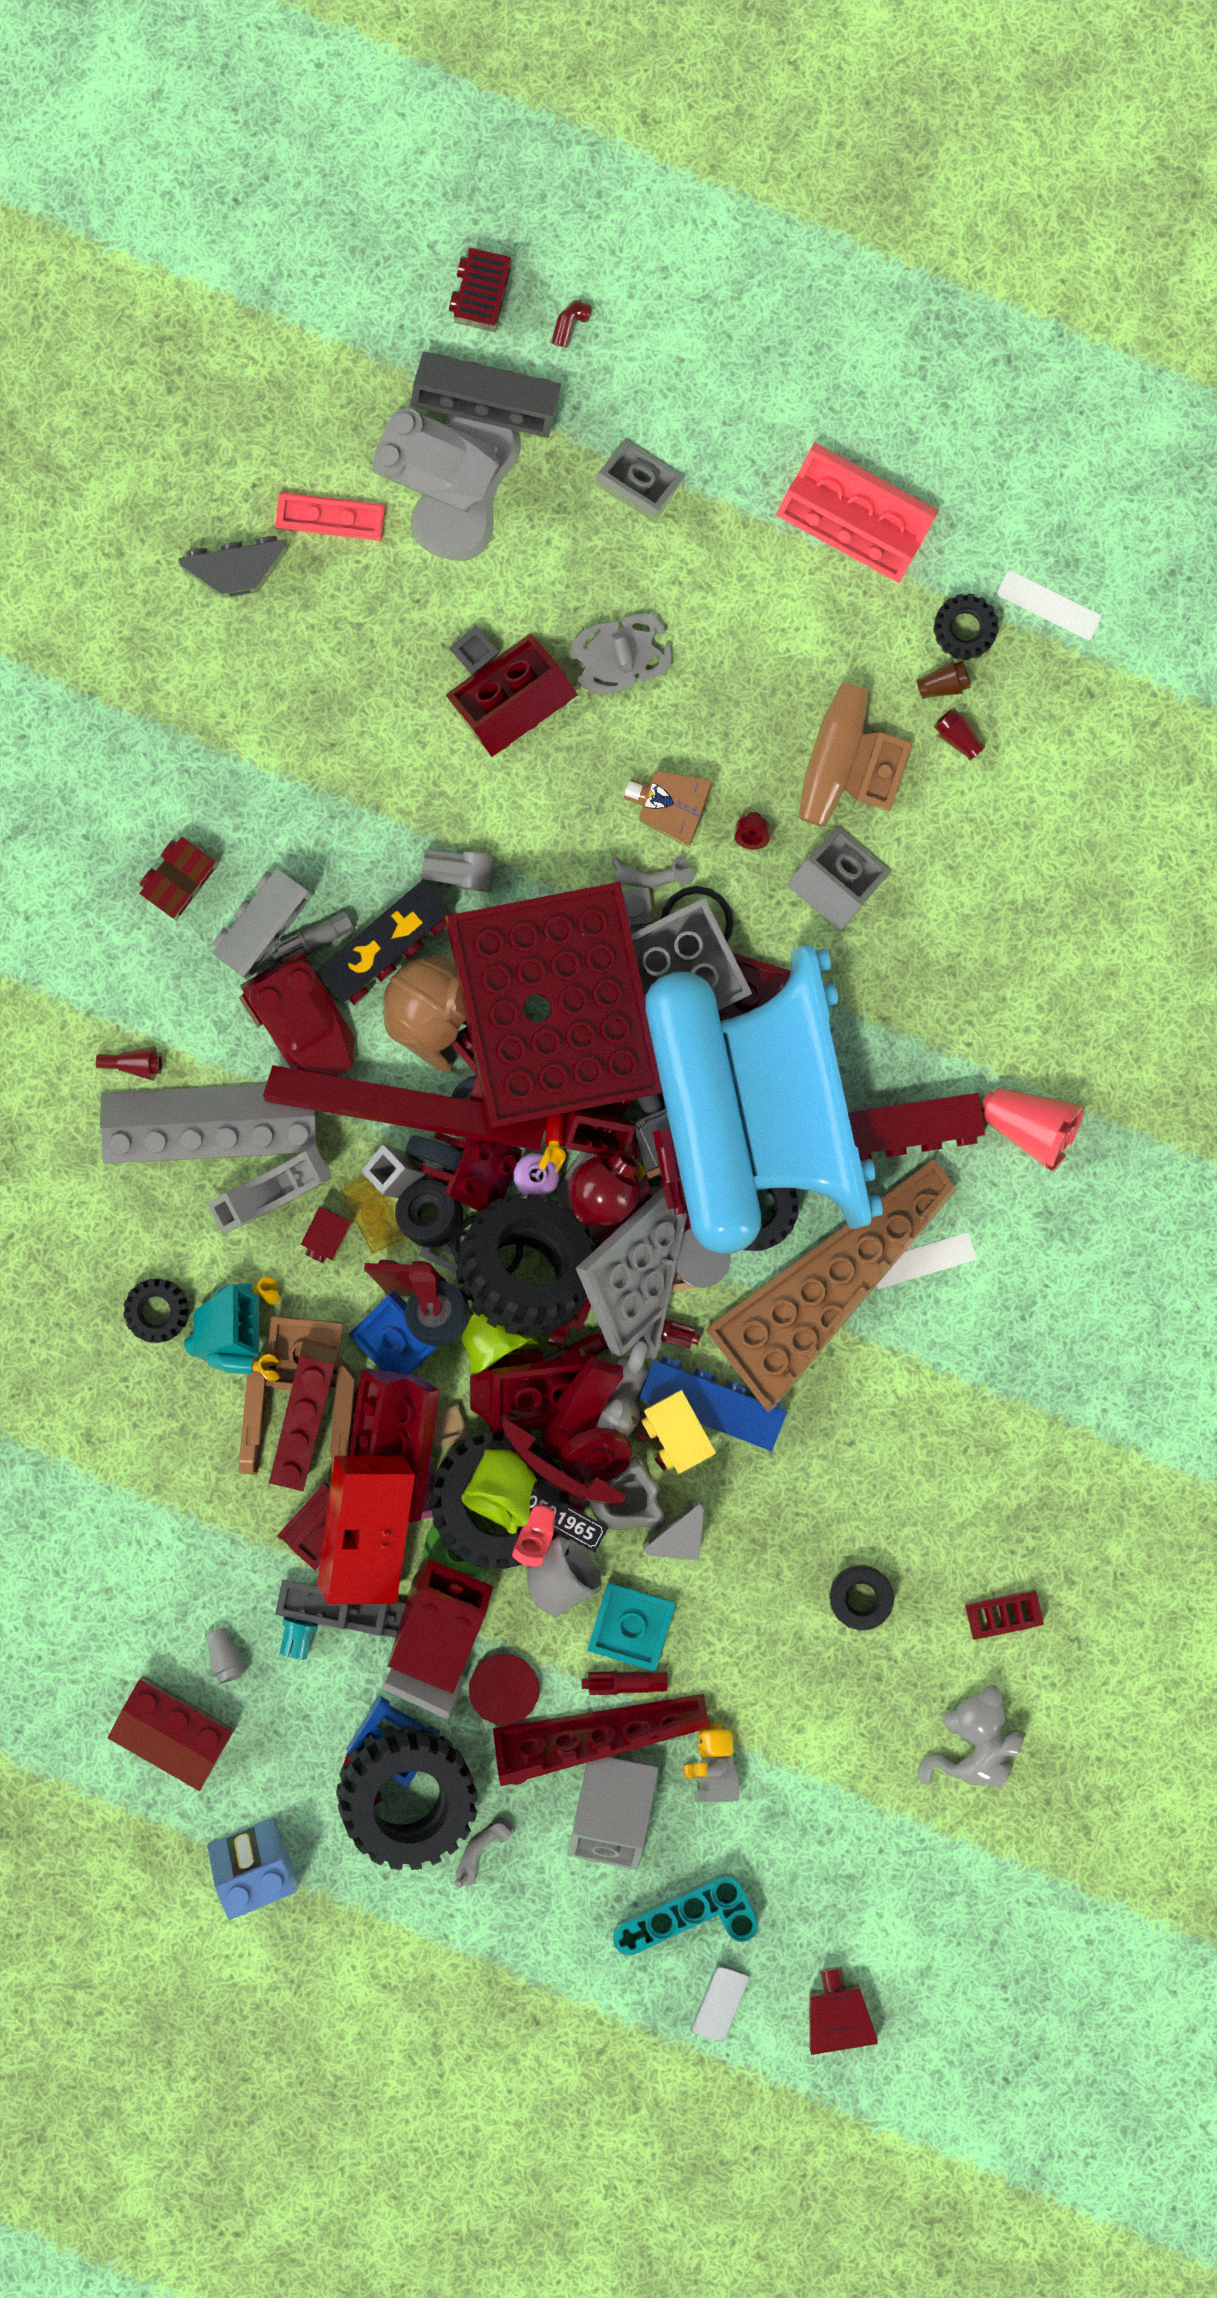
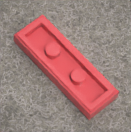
[275,492,385,541]

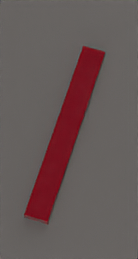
[263,1065,548,1151]

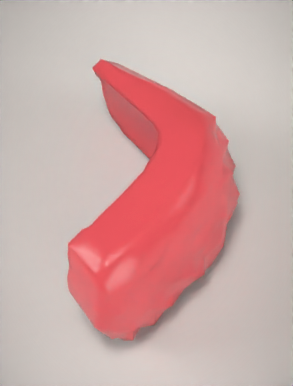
[512,1504,555,1567]

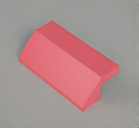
[776,442,939,583]

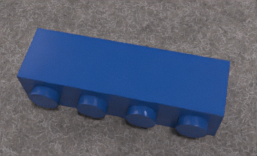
[638,1356,787,1451]

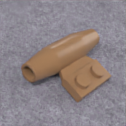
[798,683,912,827]

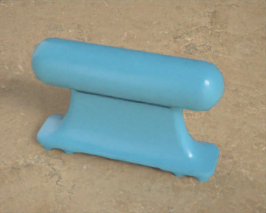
[645,944,883,1254]

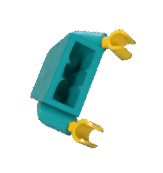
[184,1276,281,1382]

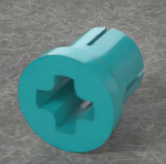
[279,1617,318,1660]

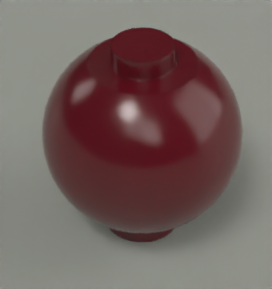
[568,1150,640,1226]

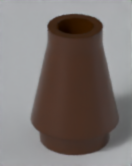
[916,660,971,699]

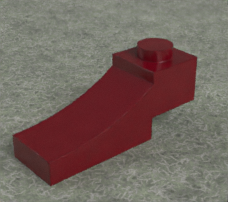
[542,1357,624,1460]

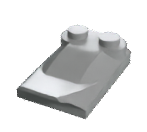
[372,407,500,513]

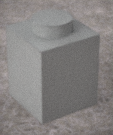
[361,1144,424,1199]

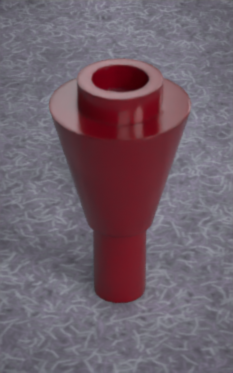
[96,1045,163,1081]

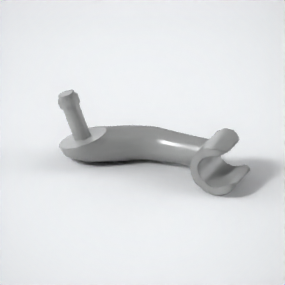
[612,856,695,888]
[455,1817,516,1888]

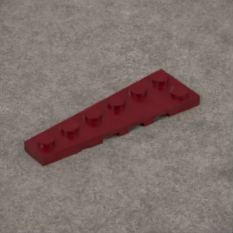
[493,1694,709,1787]

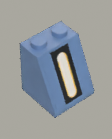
[207,1817,301,1921]

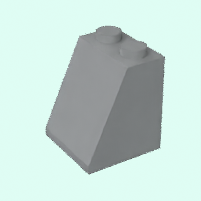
[567,1755,659,1870]

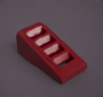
[965,1589,1044,1640]

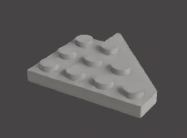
[576,1187,687,1359]

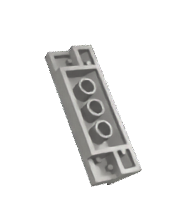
[100,1084,317,1164]

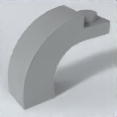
[207,1146,332,1235]

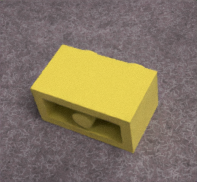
[641,1389,716,1474]

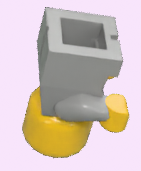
[683,1724,739,1802]

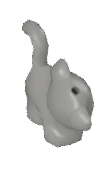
[597,1341,648,1437]
[918,1685,1026,1789]

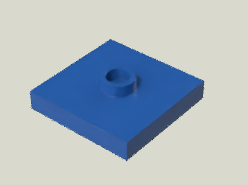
[348,1290,439,1375]

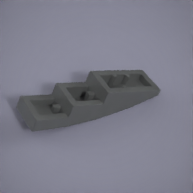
[275,1579,406,1638]

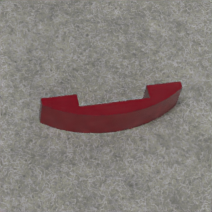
[501,1418,627,1505]

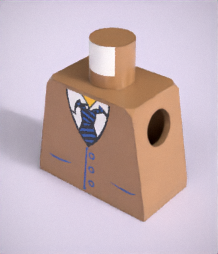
[623,771,712,848]

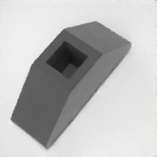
[179,536,287,598]

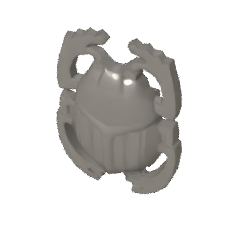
[570,614,672,694]

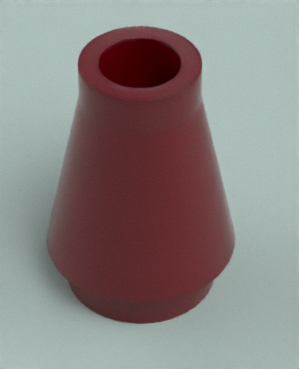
[933,707,985,761]

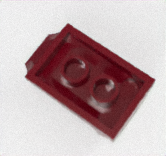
[240,949,356,1077]
[470,1348,597,1434]

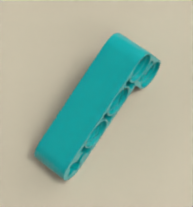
[613,1873,758,1956]

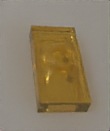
[341,1178,404,1254]

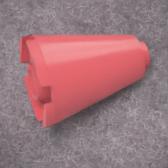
[981,1088,1084,1172]

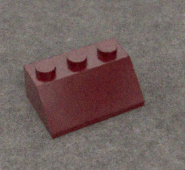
[446,633,578,757]
[107,1676,236,1791]

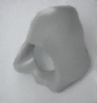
[591,1457,665,1530]
[527,1536,602,1618]

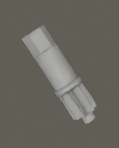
[271,911,355,963]

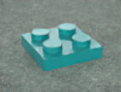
[587,1582,676,1672]

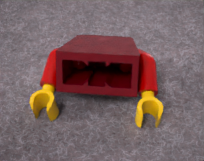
[539,1105,645,1182]

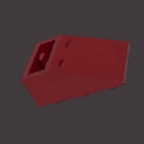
[387,1559,494,1694]

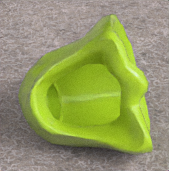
[461,1308,541,1375]
[461,1449,537,1534]

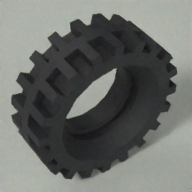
[429,1432,568,1570]

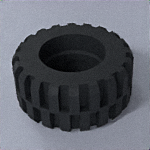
[456,1193,597,1336]
[336,1725,478,1870]

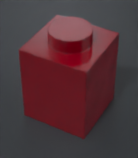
[300,1206,353,1264]

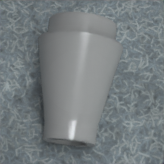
[205,1628,246,1684]

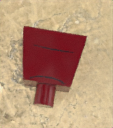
[809,1967,878,2055]

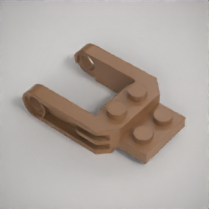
[239,1316,357,1482]

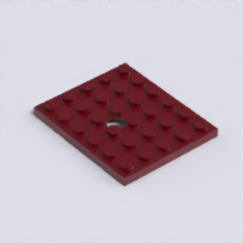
[445,882,663,1129]

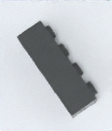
[411,351,561,438]

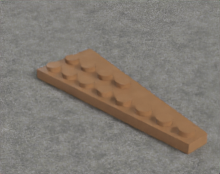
[705,1160,957,1413]

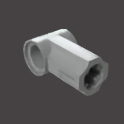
[422,849,495,892]

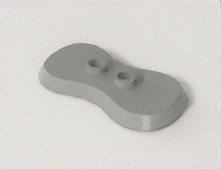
[411,415,521,561]

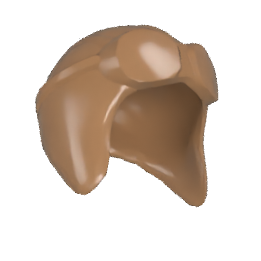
[382,956,466,1073]

